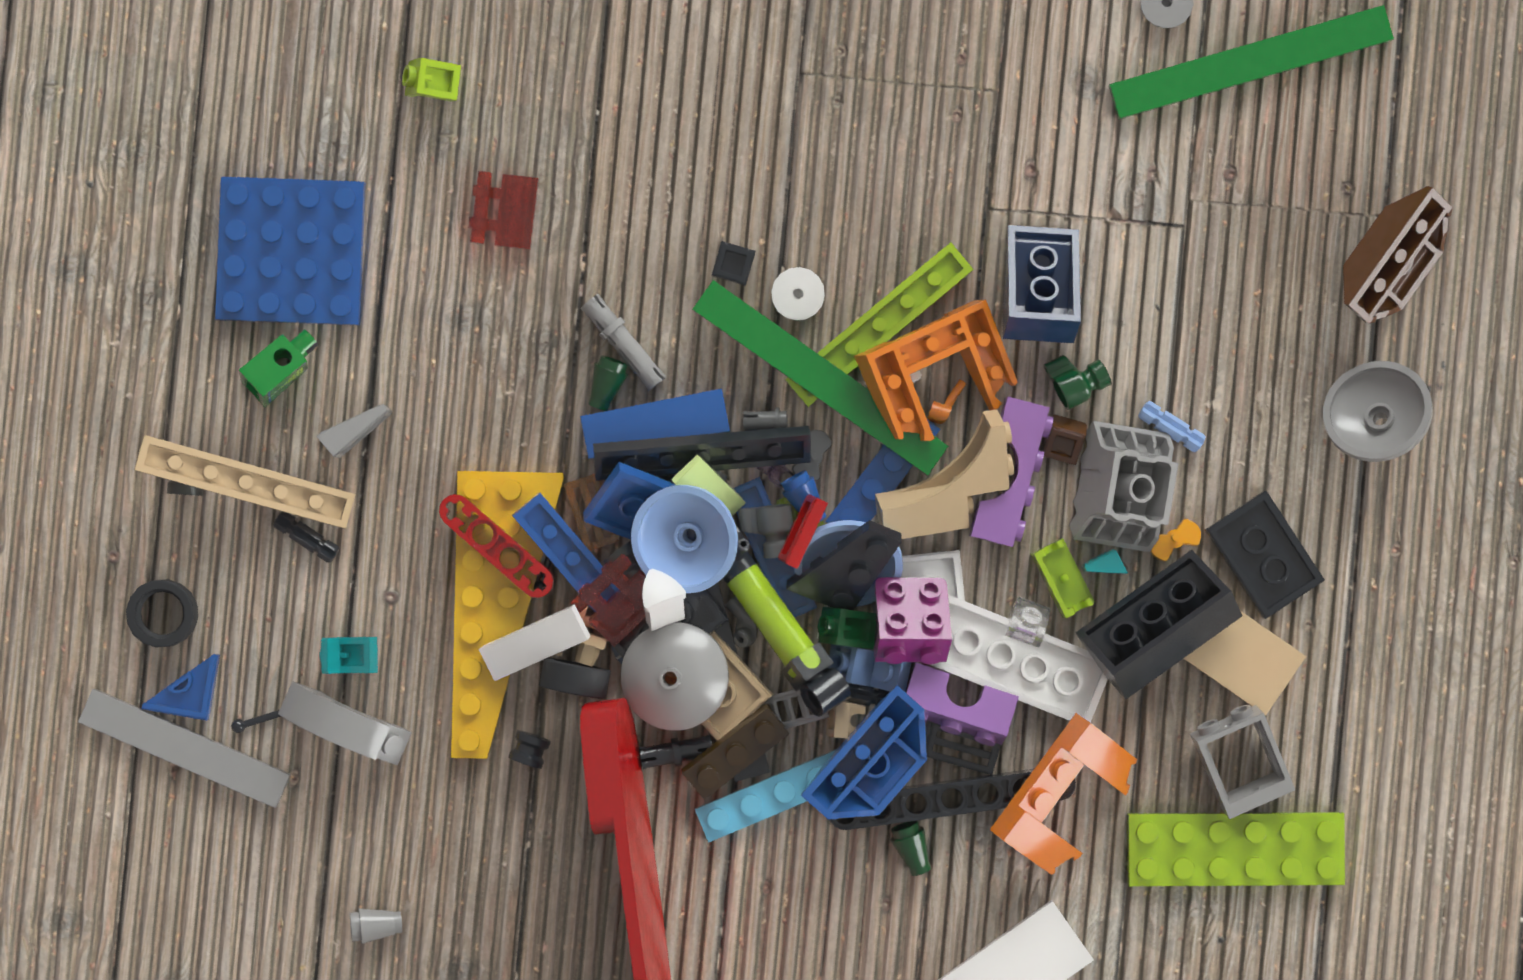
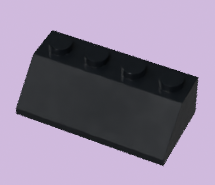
[1076,550,1243,699]

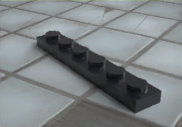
[593,426,811,481]

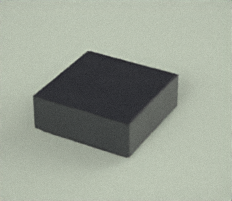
[712,241,756,286]

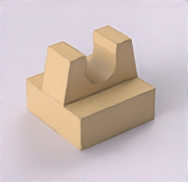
[826,701,866,739]

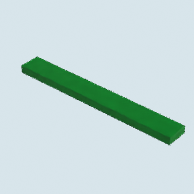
[1108,5,1394,120]
[692,280,949,476]

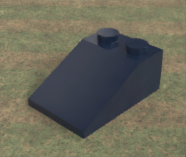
[1002,225,1081,343]

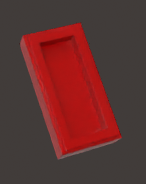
[778,494,828,569]

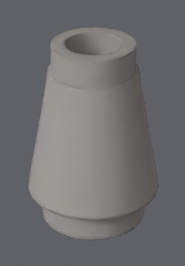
[350,908,402,944]

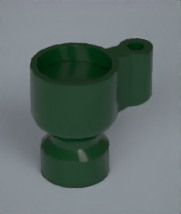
[1043,355,1112,410]

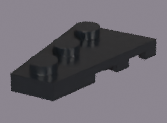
[786,520,902,610]

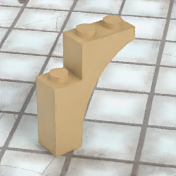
[875,409,1014,539]

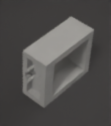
[1190,705,1295,819]

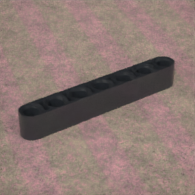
[830,768,1076,830]

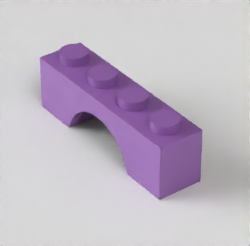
[969,397,1053,547]

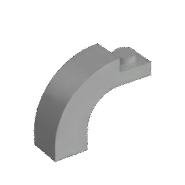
[278,681,412,765]

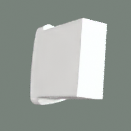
[642,569,686,631]

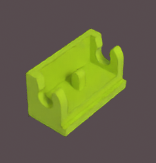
[1031,538,1095,618]

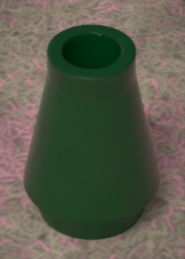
[588,355,628,411]
[890,821,931,876]

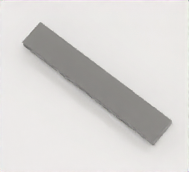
[78,689,291,808]

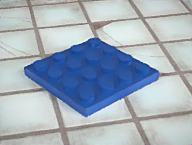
[215,176,366,326]

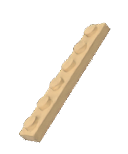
[134,435,356,529]

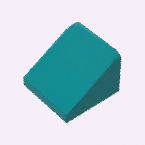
[1081,549,1128,574]

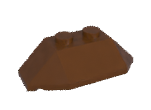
[1343,186,1453,324]

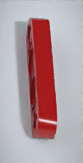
[439,494,554,598]

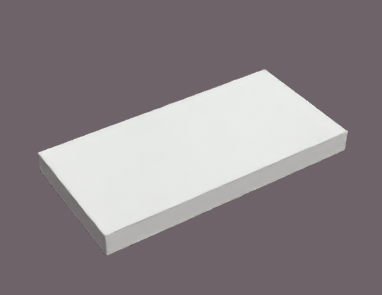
[938,900,1094,980]

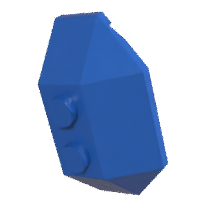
[801,685,927,820]

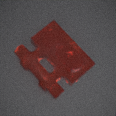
[468,171,539,250]
[571,554,646,647]

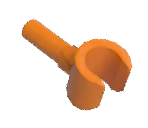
[927,379,967,424]

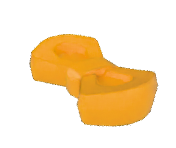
[1150,518,1201,562]

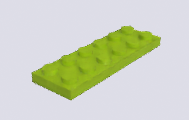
[1127,812,1345,886]

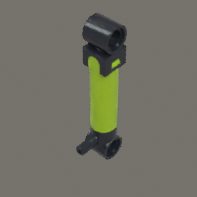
[723,527,851,717]

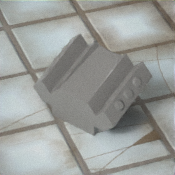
[1069,421,1178,552]

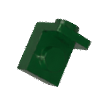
[817,607,877,649]

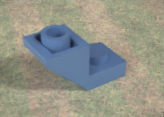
[829,644,911,692]

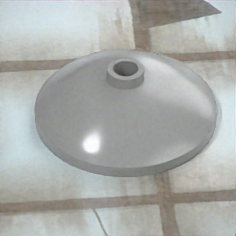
[1323,361,1433,462]
[621,622,729,730]

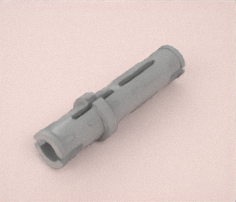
[580,294,667,391]

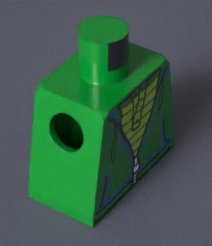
[239,329,319,407]

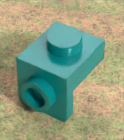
[319,637,378,674]

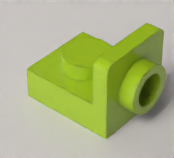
[402,58,461,102]

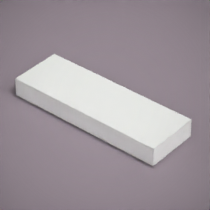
[478,604,591,681]

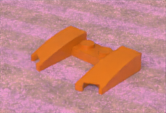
[854,299,1018,441]
[990,713,1137,875]

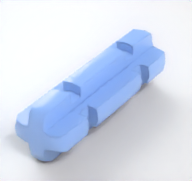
[1138,401,1206,452]

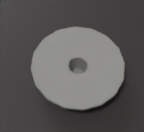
[1140,0,1194,28]

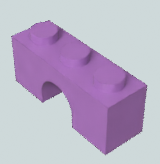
[905,662,1019,746]

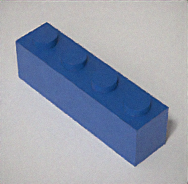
[580,389,730,460]

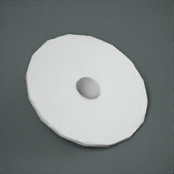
[771,267,825,321]

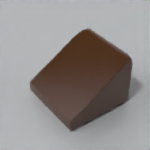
[1043,414,1087,465]

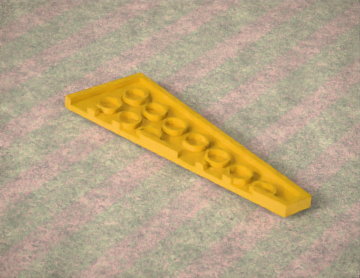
[451,471,564,759]

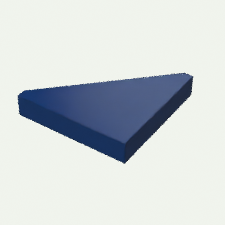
[142,654,220,721]

